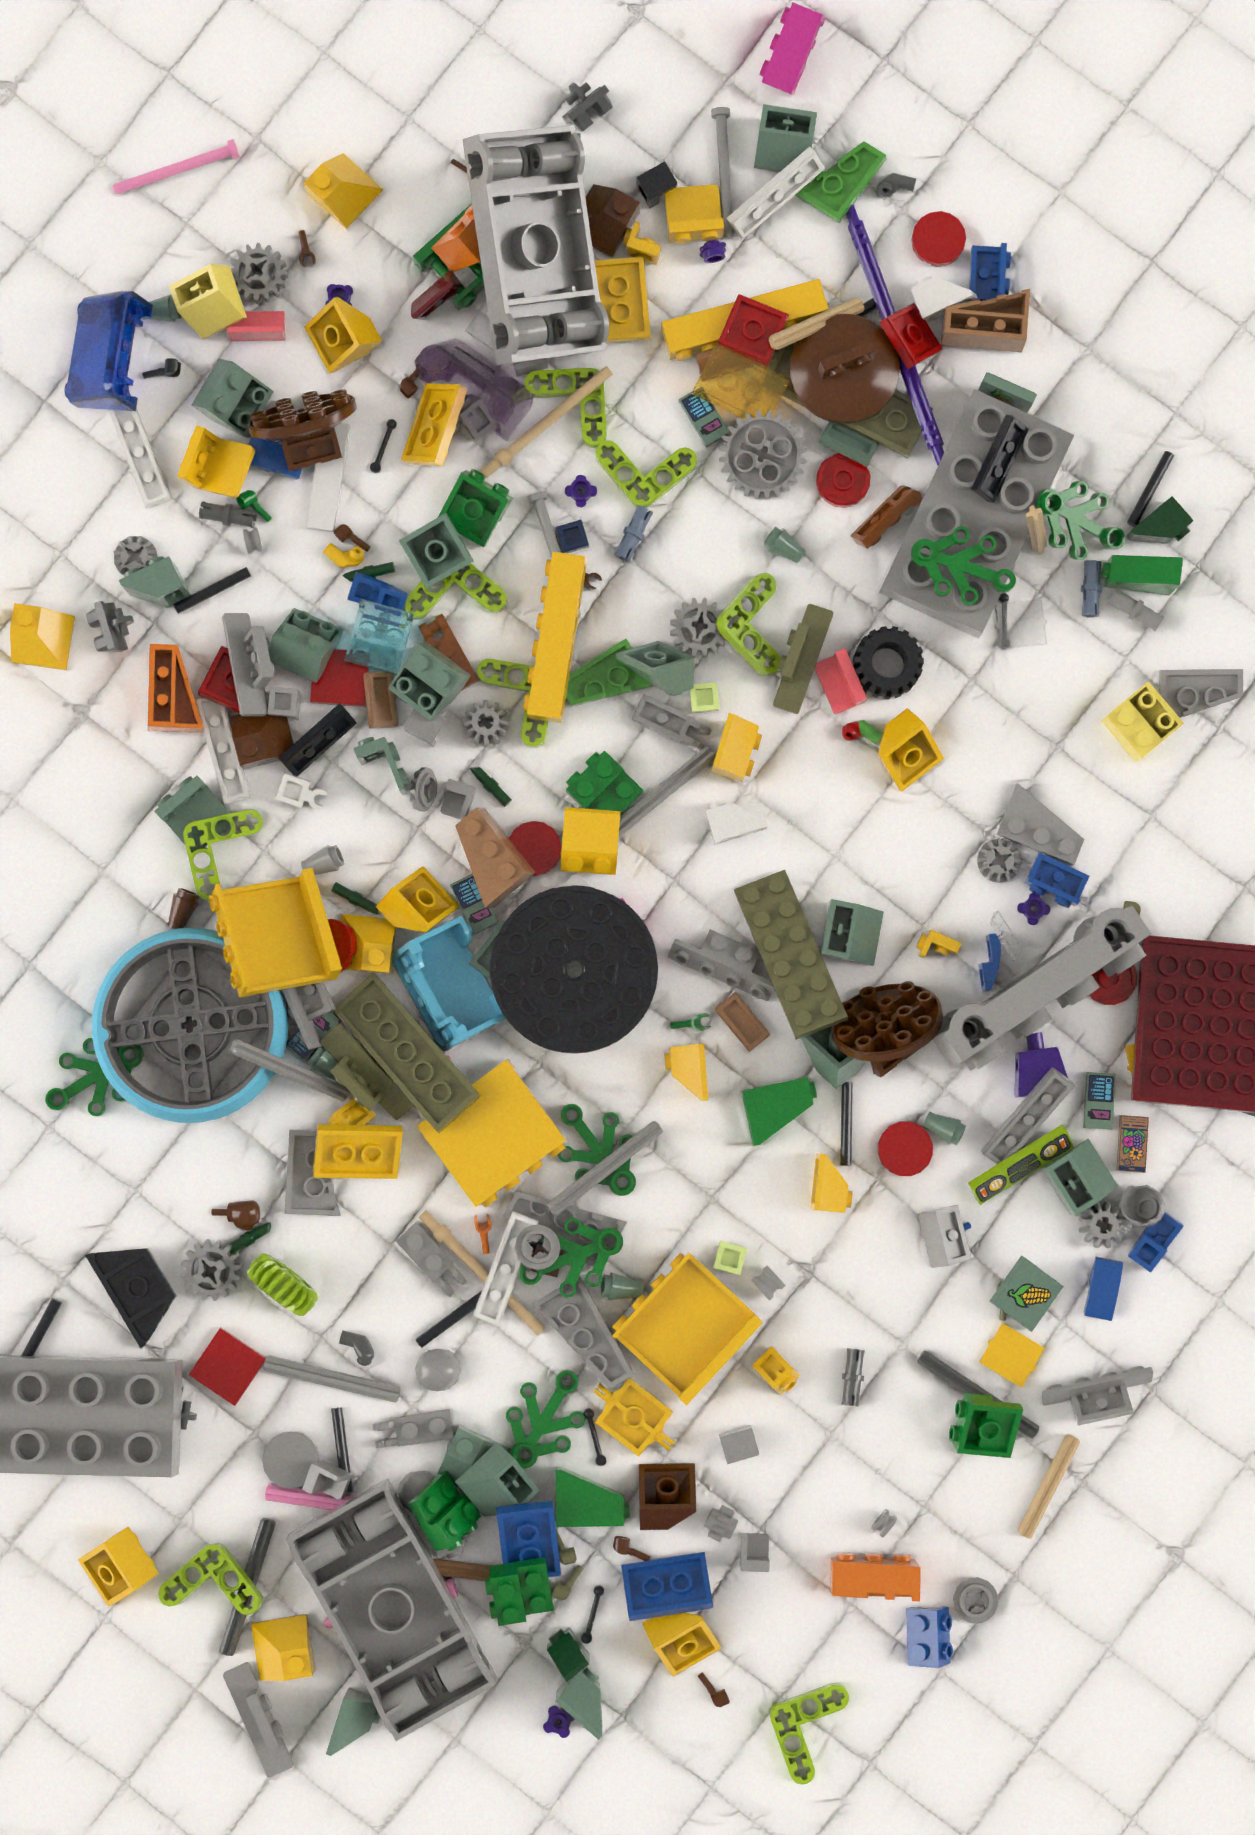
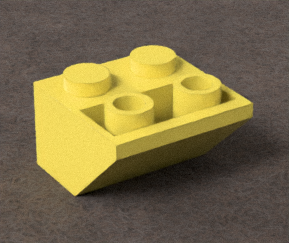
[169,264,247,339]
[1101,681,1184,762]

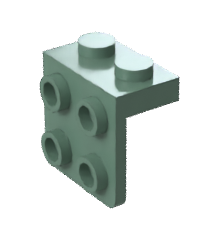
[353,736,410,796]
[154,775,235,851]

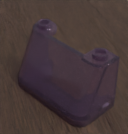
[414,338,533,442]

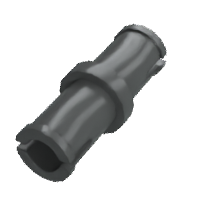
[199,501,257,528]
[841,1348,865,1407]

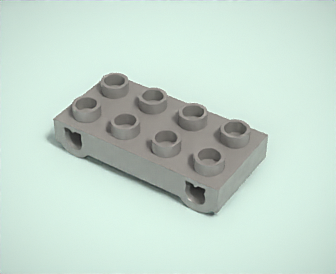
[462,125,609,366]
[879,389,1074,639]
[932,906,1152,1071]
[0,1354,183,1478]
[285,1478,498,1741]

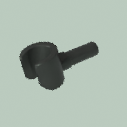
[142,358,181,379]

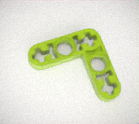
[524,368,607,449]
[595,440,697,508]
[404,563,507,620]
[716,573,781,676]
[477,659,549,748]
[183,809,263,900]
[158,1543,263,1615]
[770,1682,849,1785]

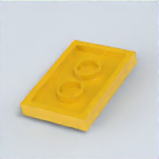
[594,256,651,343]
[401,383,468,466]
[313,1124,403,1179]

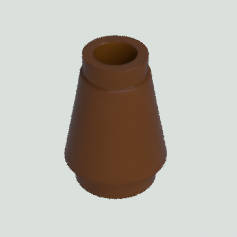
[167,888,199,929]

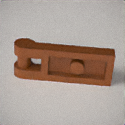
[850,485,922,549]
[418,614,479,691]

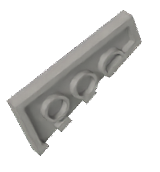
[503,1191,627,1267]
[531,1276,635,1389]

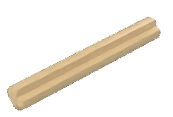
[769,298,864,350]
[1026,505,1047,555]
[1018,1434,1080,1539]

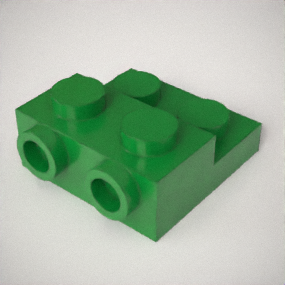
[437,469,513,548]
[566,750,644,815]
[949,1393,1023,1458]
[408,1471,481,1552]
[485,1557,554,1626]

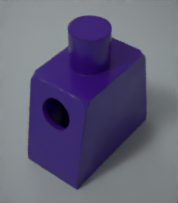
[1014,1032,1068,1098]

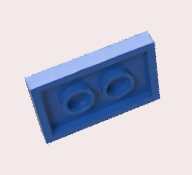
[496,1500,561,1577]
[621,1552,714,1621]

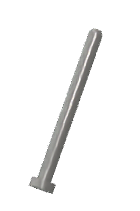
[711,107,734,239]
[527,491,581,618]

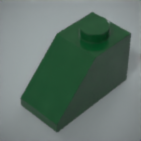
[1126,496,1194,544]
[547,1627,590,1682]

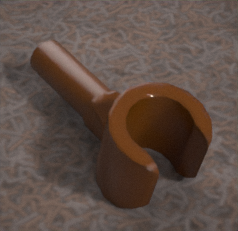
[298,230,316,268]
[400,361,427,398]
[334,524,371,552]
[584,573,602,590]
[613,1536,651,1561]
[697,1672,730,1708]

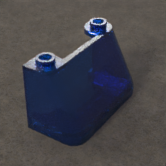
[64,290,153,411]

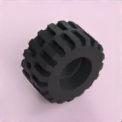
[852,626,924,700]

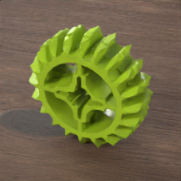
[247,1253,319,1316]

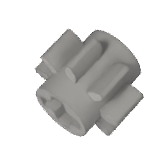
[704,1505,738,1542]

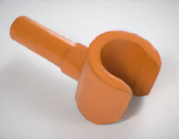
[474,1213,492,1254]

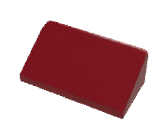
[411,270,463,320]

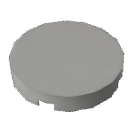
[262,1431,319,1489]

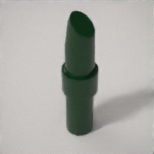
[342,562,396,582]
[470,767,512,807]
[331,882,379,915]
[223,1222,271,1255]

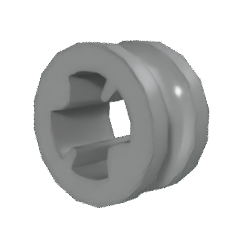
[243,527,262,554]
[871,1509,898,1538]

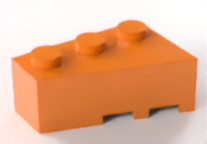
[431,205,481,272]
[147,644,204,733]
[830,1553,921,1602]

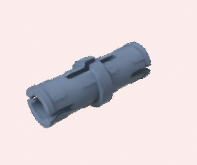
[614,505,653,562]
[1080,560,1103,618]

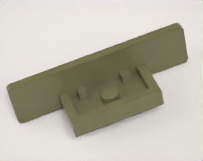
[773,604,834,714]
[320,1024,414,1120]

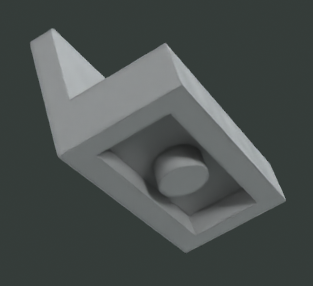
[918,1205,972,1268]

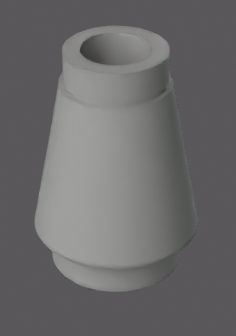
[301,845,344,875]

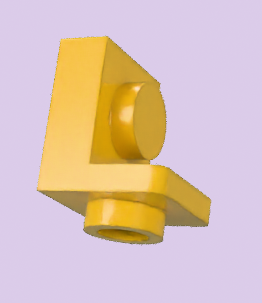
[623,222,661,265]
[916,929,962,958]
[328,1098,376,1125]
[752,1346,800,1395]

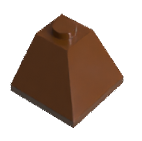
[585,184,640,258]
[230,707,294,770]
[639,1463,696,1530]

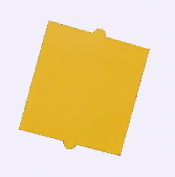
[979,1323,1045,1388]

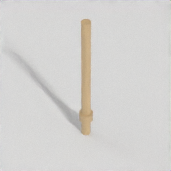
[479,366,613,479]
[418,1210,545,1336]

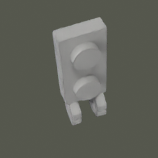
[632,694,712,751]
[396,1222,467,1297]
[372,1409,454,1448]

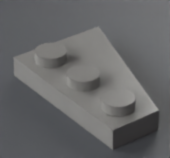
[1159,669,1243,718]
[996,783,1085,866]
[285,1130,341,1216]

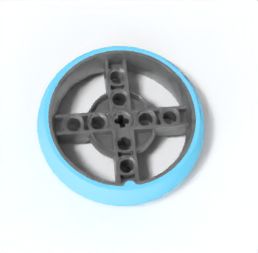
[92,928,289,1123]

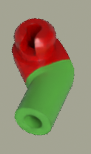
[842,720,883,745]

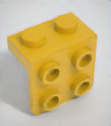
[665,184,724,244]
[177,426,255,498]

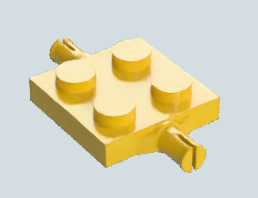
[593,1378,675,1457]

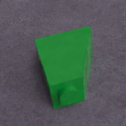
[1101,555,1183,596]
[741,1077,817,1146]
[555,1467,630,1527]

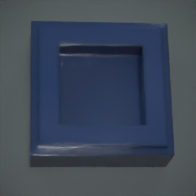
[555,520,589,554]

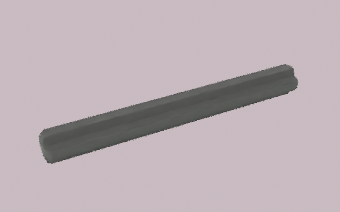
[917,1350,1040,1439]
[219,1518,276,1656]

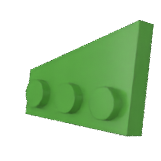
[795,141,887,223]
[566,638,654,707]

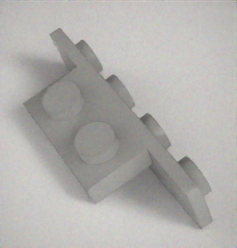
[222,613,274,716]
[668,929,774,1001]
[281,982,336,1050]
[1042,1366,1153,1426]
[223,1662,294,1778]

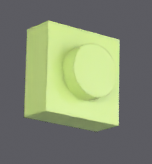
[690,682,720,713]
[713,1241,747,1275]

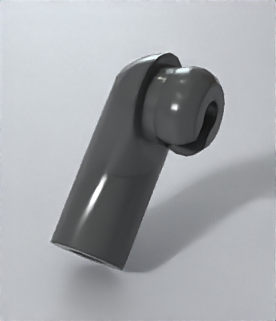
[877,173,916,197]
[339,1330,374,1366]

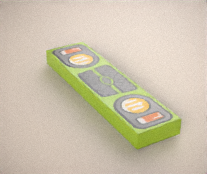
[968,1125,1074,1205]

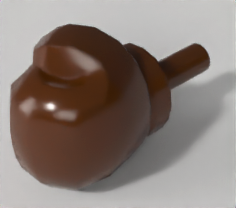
[211,1200,260,1230]

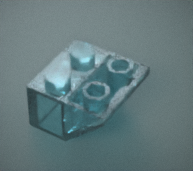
[344,599,414,675]

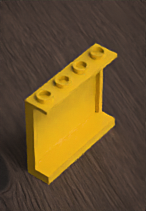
[209,868,342,997]
[417,1059,568,1208]
[612,1251,763,1406]

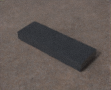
[971,415,1029,503]
[278,703,357,777]

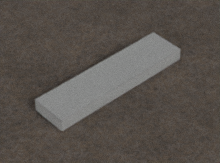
[981,1067,1075,1164]

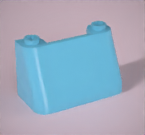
[392,916,506,1052]

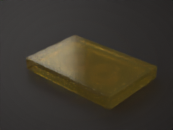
[691,343,790,420]

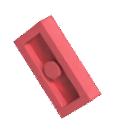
[227,311,285,341]
[815,648,867,714]

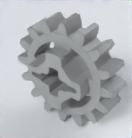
[230,242,288,304]
[670,597,729,658]
[180,1239,243,1301]

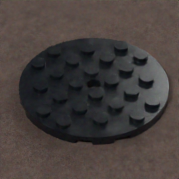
[490,885,658,1054]

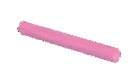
[265,1484,354,1510]

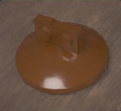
[789,314,900,424]
[248,389,357,472]
[831,981,943,1078]

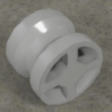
[751,1265,786,1301]

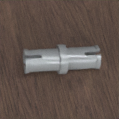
[1108,588,1164,631]

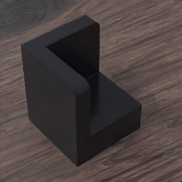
[636,161,677,209]

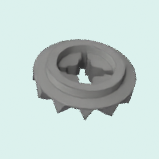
[113,536,158,575]
[409,767,437,812]
[977,838,1022,883]
[515,1225,560,1271]
[953,1577,998,1624]

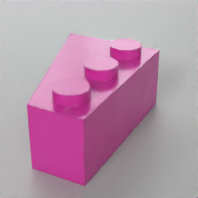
[759,2,826,95]

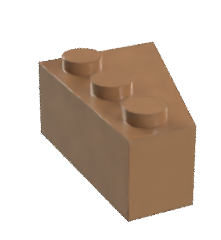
[941,289,1030,353]
[455,808,536,908]

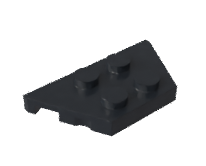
[85,1248,177,1348]

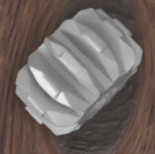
[463,700,510,747]
[1078,1202,1126,1248]

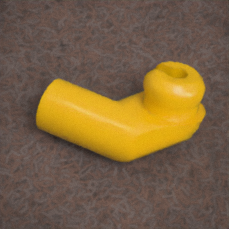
[323,543,364,568]

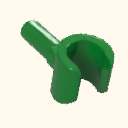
[236,490,272,522]
[670,1013,711,1031]

